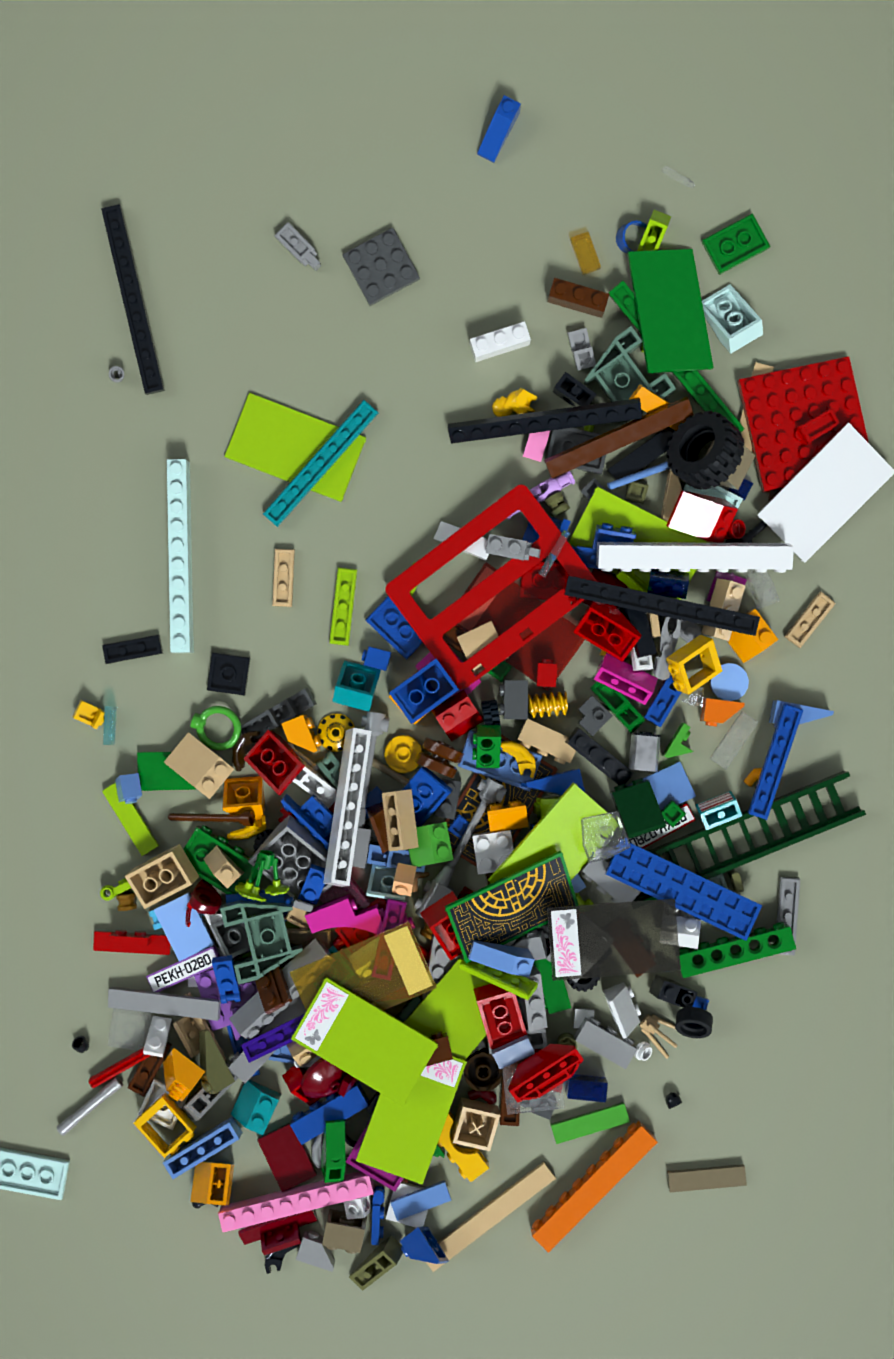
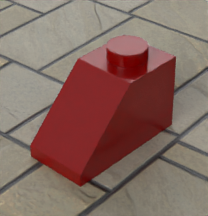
[282,1065,320,1106]

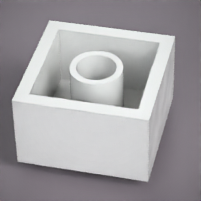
[472,830,514,875]

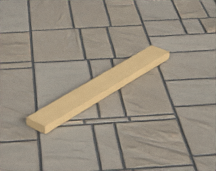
[426,1162,556,1272]

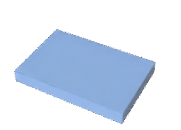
[154,892,215,961]

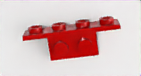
[93,930,171,955]

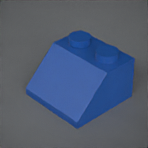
[400,1227,449,1264]

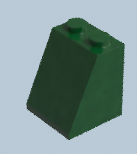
[610,778,666,839]

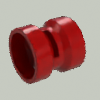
[725,519,746,539]

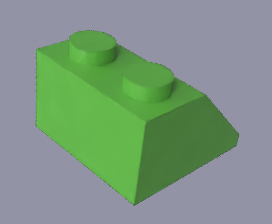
[408,822,453,867]

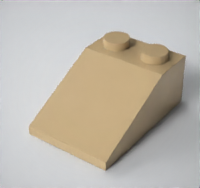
[164,732,234,799]

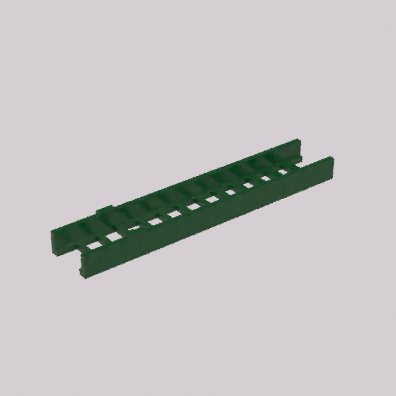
[631,771,866,909]

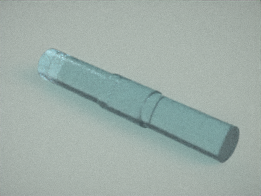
[538,530,570,577]

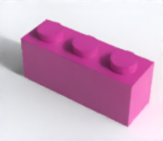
[594,653,658,705]

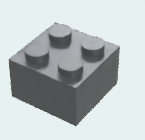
[499,680,528,719]

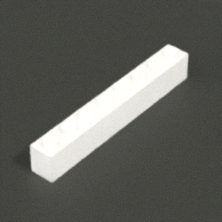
[323,728,372,887]

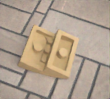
[457,621,509,674]

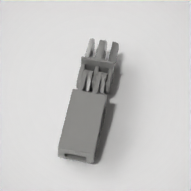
[653,616,681,680]

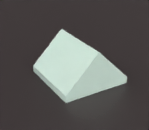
[366,864,406,902]

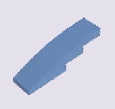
[366,843,425,873]

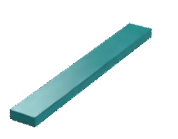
[263,400,379,527]

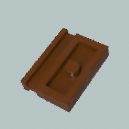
[255,966,293,1015]

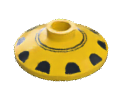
[317,714,355,752]

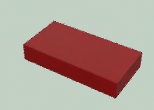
[797,408,841,444]

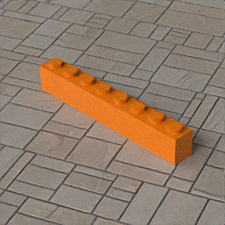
[531,1121,658,1253]

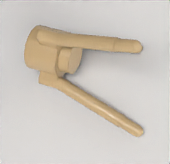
[639,1014,677,1059]

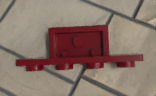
[238,1210,317,1255]

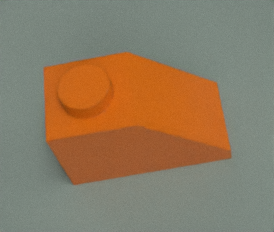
[700,698,745,727]

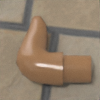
[412,872,430,892]

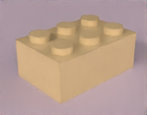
[125,844,199,909]

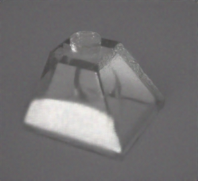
[581,811,631,863]

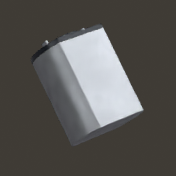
[629,730,661,772]

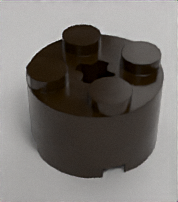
[464,1047,503,1091]

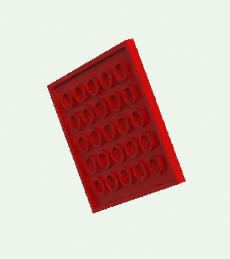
[737,356,869,492]

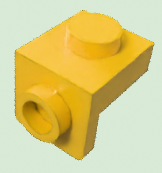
[72,700,105,729]

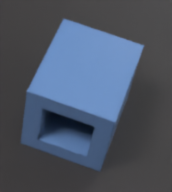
[115,773,142,804]

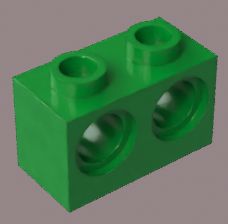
[472,725,501,768]

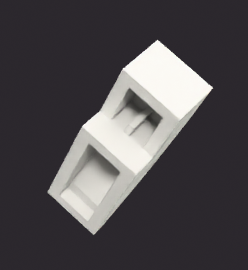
[434,521,489,561]

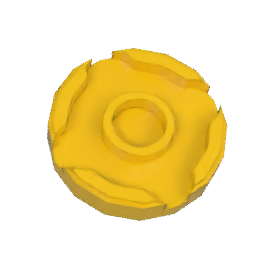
[384,735,422,773]

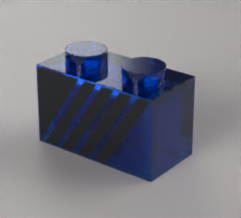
[647,569,689,599]
[565,1074,608,1102]

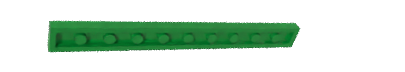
[609,281,745,432]

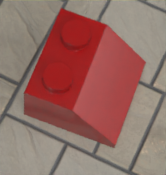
[432,690,483,742]

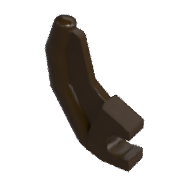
[232,731,260,771]

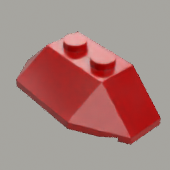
[508,1044,584,1102]

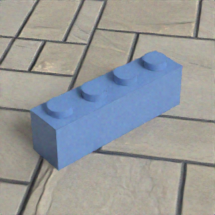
[163,1116,243,1180]

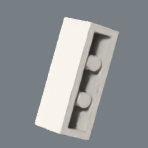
[470,321,531,362]

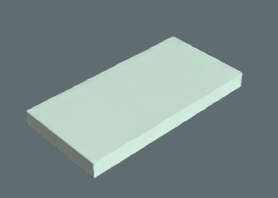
[0,1147,70,1200]

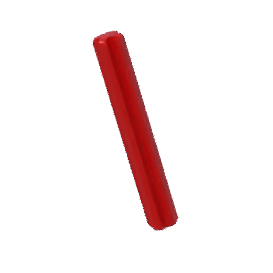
[88,1047,152,1088]

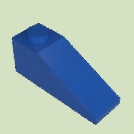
[477,95,521,163]
[520,769,585,796]

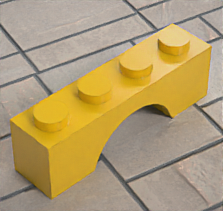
[437,1110,489,1182]

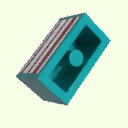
[695,791,742,830]

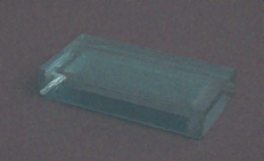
[103,706,117,745]

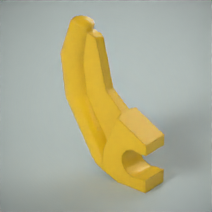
[501,741,536,778]
[227,816,267,840]

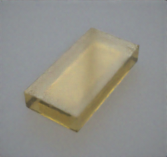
[570,232,601,275]

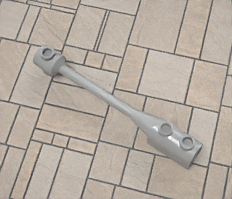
[352,712,390,868]
[414,777,507,918]

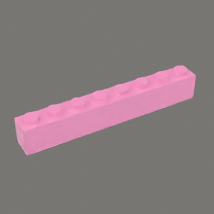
[218,1171,375,1232]

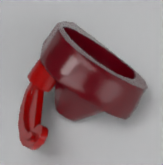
[185,879,222,927]

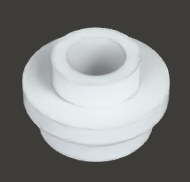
[634,1041,652,1061]

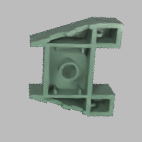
[584,326,676,402]
[220,900,303,985]

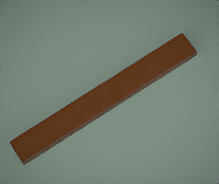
[544,396,694,478]

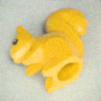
[492,388,537,417]

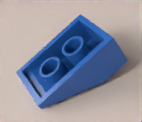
[389,659,459,724]

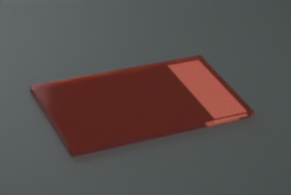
[456,562,585,691]

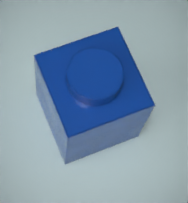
[361,647,392,671]

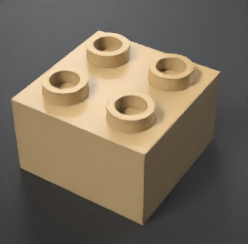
[451,1097,500,1151]

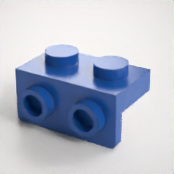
[592,523,636,549]

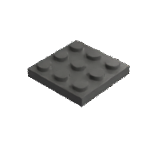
[342,227,420,306]

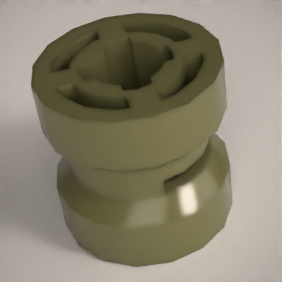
[544,491,570,517]
[557,1033,577,1049]

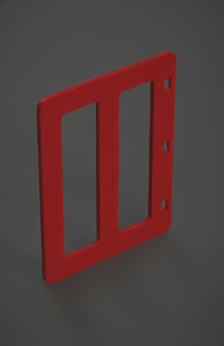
[385,484,598,690]

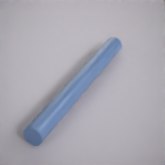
[607,462,670,490]

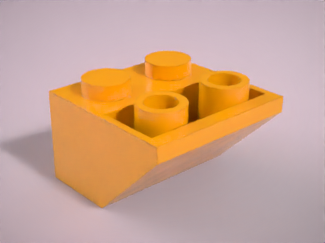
[281,715,322,752]
[486,800,528,833]
[190,1162,234,1205]

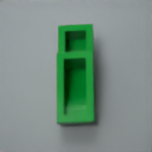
[590,681,645,734]

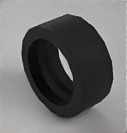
[675,1007,713,1039]

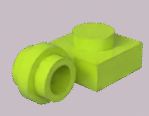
[100,878,131,901]

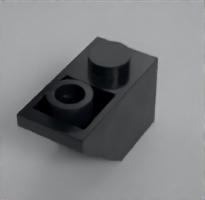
[649,974,698,1008]

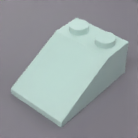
[702,284,763,354]

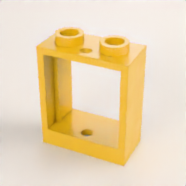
[666,635,722,695]
[133,1092,197,1158]

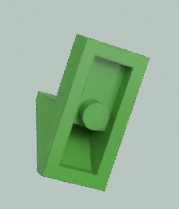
[662,723,694,758]

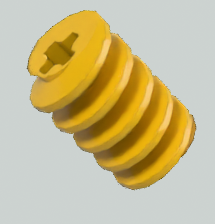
[528,691,568,718]

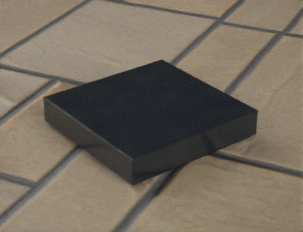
[207,653,251,696]

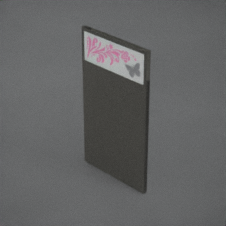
[547,898,681,981]

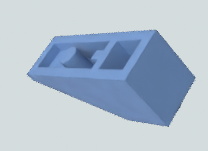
[769,700,834,728]
[469,940,535,977]

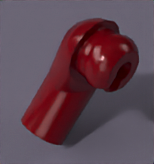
[468,1089,497,1104]

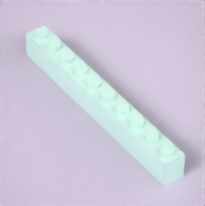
[167,459,194,653]

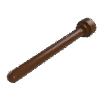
[168,810,255,826]

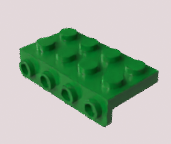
[183,825,258,894]

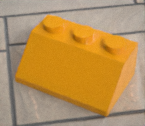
[163,1048,205,1102]

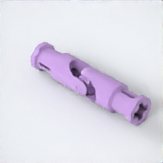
[507,471,575,520]

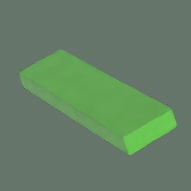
[551,1102,630,1144]

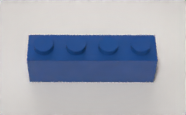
[290,1081,369,1145]

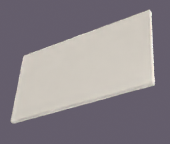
[757,423,894,563]

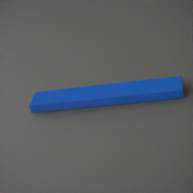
[748,703,803,820]

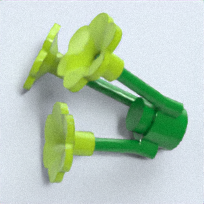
[235,850,289,902]

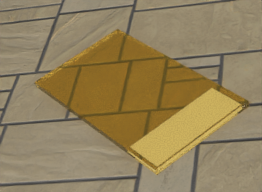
[290,922,437,1012]

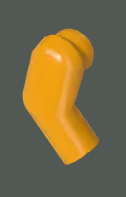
[743,768,762,787]

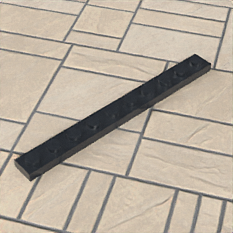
[101,204,165,395]
[448,398,642,444]
[564,576,760,636]

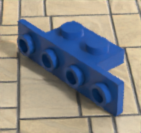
[280,794,333,851]

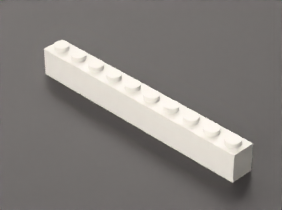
[596,542,794,573]

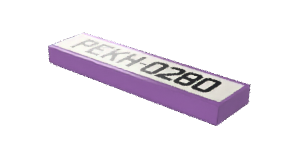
[146,945,220,992]

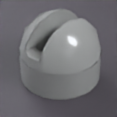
[109,366,124,383]

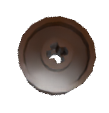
[415,737,464,779]

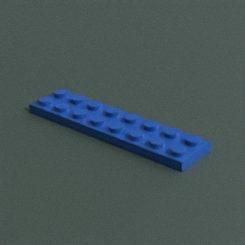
[605,839,762,941]

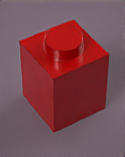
[536,659,557,687]

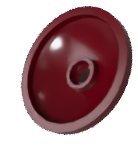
[301,1058,348,1098]

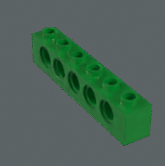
[675,922,796,978]

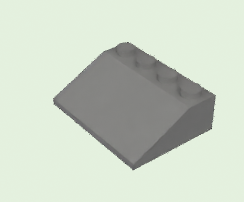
[248,815,332,898]

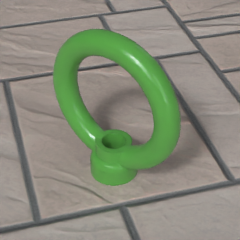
[191,706,241,751]

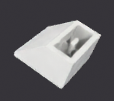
[659,902,701,949]

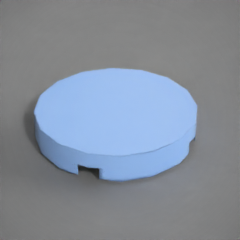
[710,663,749,701]

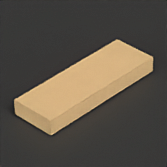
[272,549,295,607]
[784,592,836,648]

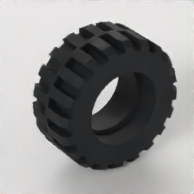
[667,411,744,489]

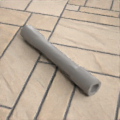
[56,1077,123,1136]

